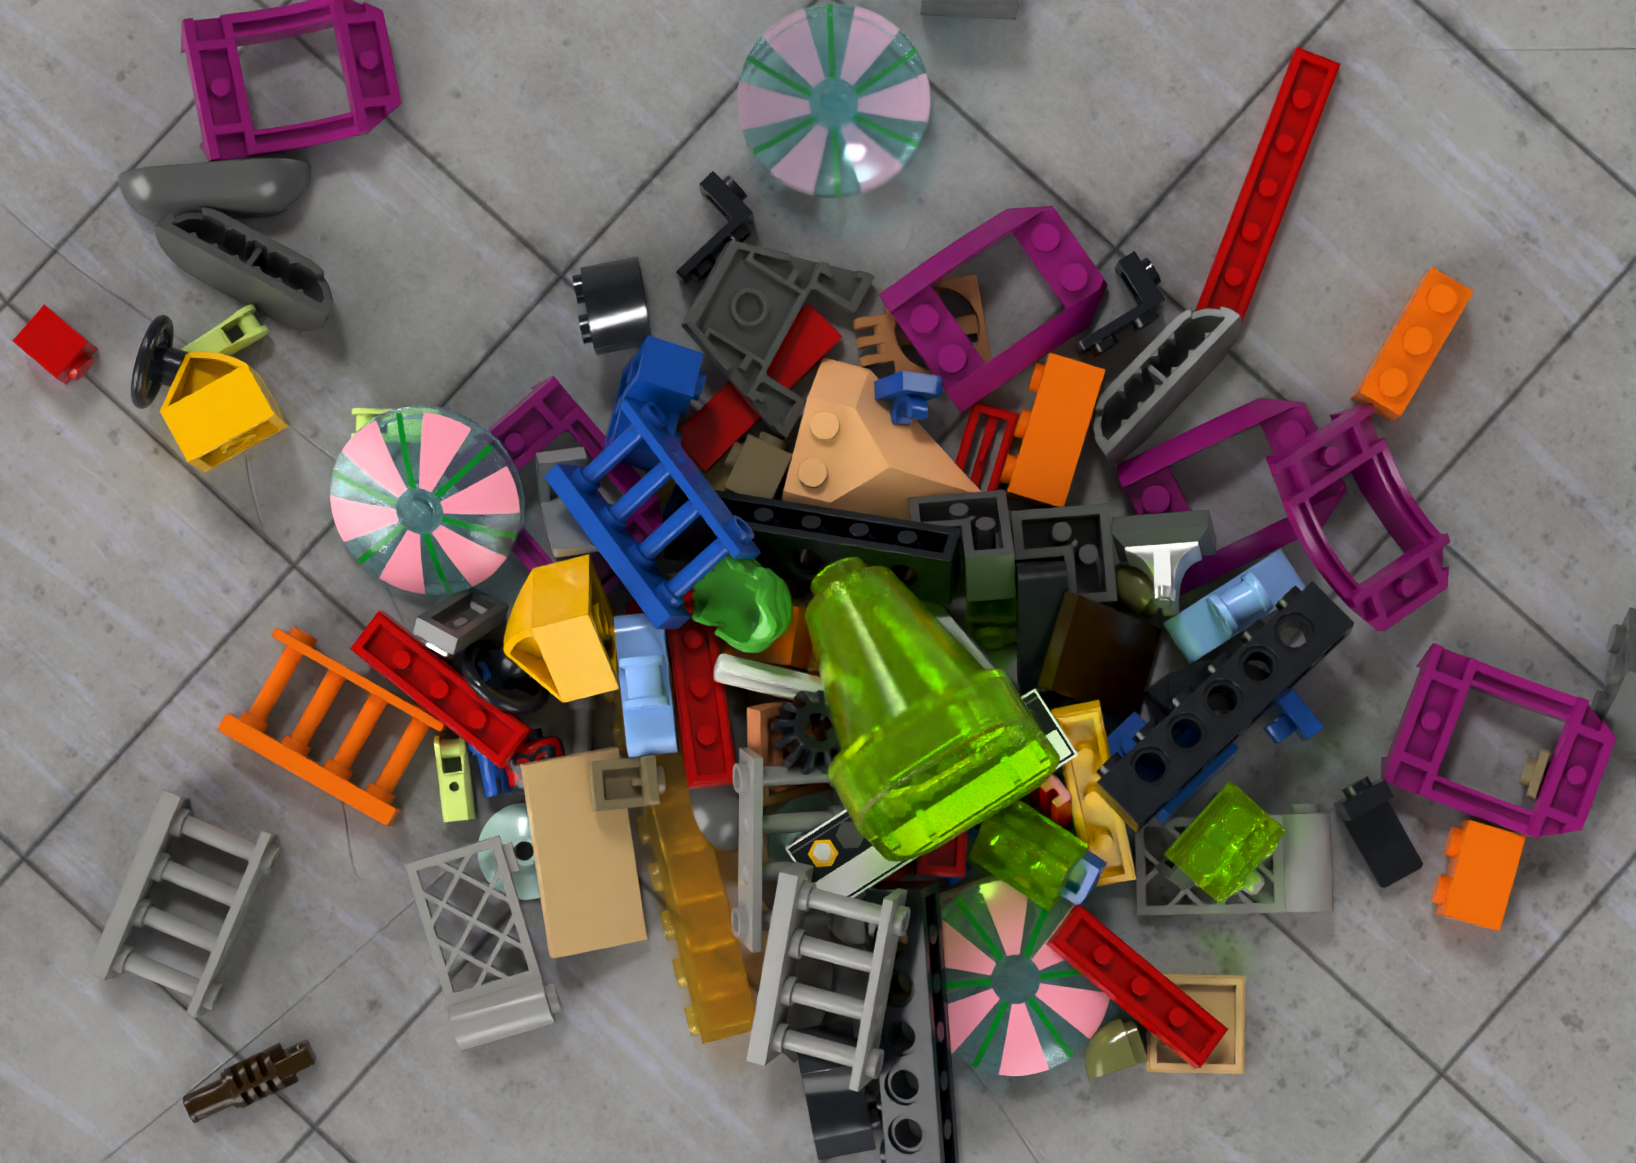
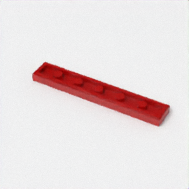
[1195,47,1341,322]

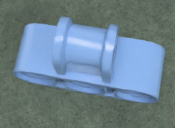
[1163,548,1306,664]
[614,613,678,758]

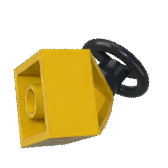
[131,315,289,473]
[460,554,619,714]

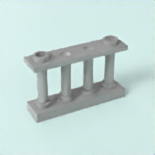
[731,743,868,953]
[86,790,281,1017]
[746,862,910,1092]

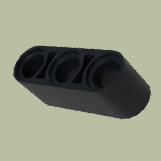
[1015,561,1068,700]

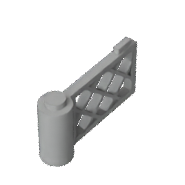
[1135,804,1334,916]
[405,835,562,1051]

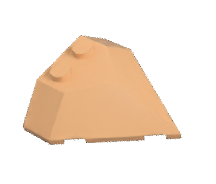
[782,358,981,520]

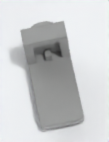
[536,447,599,557]

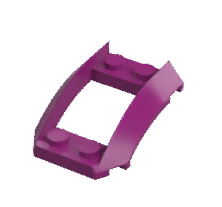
[181,0,402,162]
[879,206,1108,413]
[444,376,663,595]
[1116,398,1348,596]
[1265,403,1451,631]
[1381,643,1616,839]

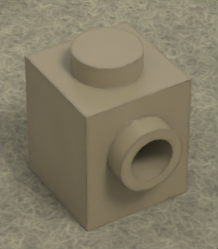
[723,432,793,499]

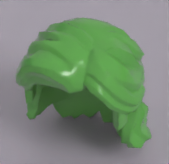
[691,553,793,653]

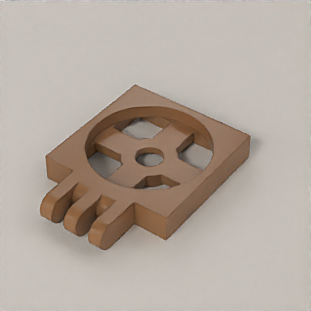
[852,274,992,375]

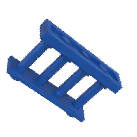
[544,399,761,629]

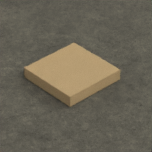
[1145,973,1246,1074]

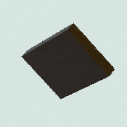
[1037,592,1162,720]

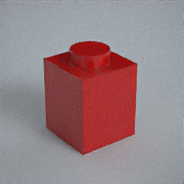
[12,305,98,385]

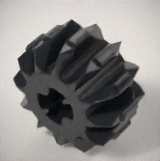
[771,690,856,775]

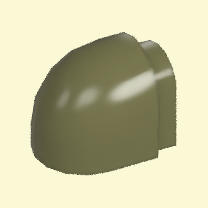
[1114,562,1159,620]
[1084,1018,1148,1080]

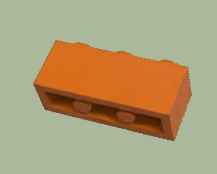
[1350,267,1474,423]
[1000,353,1106,508]

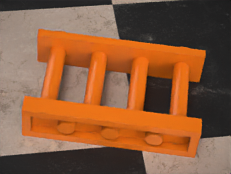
[217,625,449,827]

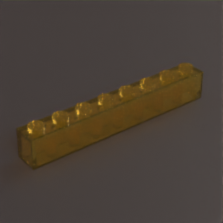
[603,679,756,1044]

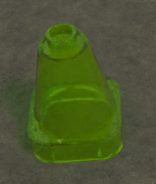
[805,557,1060,862]

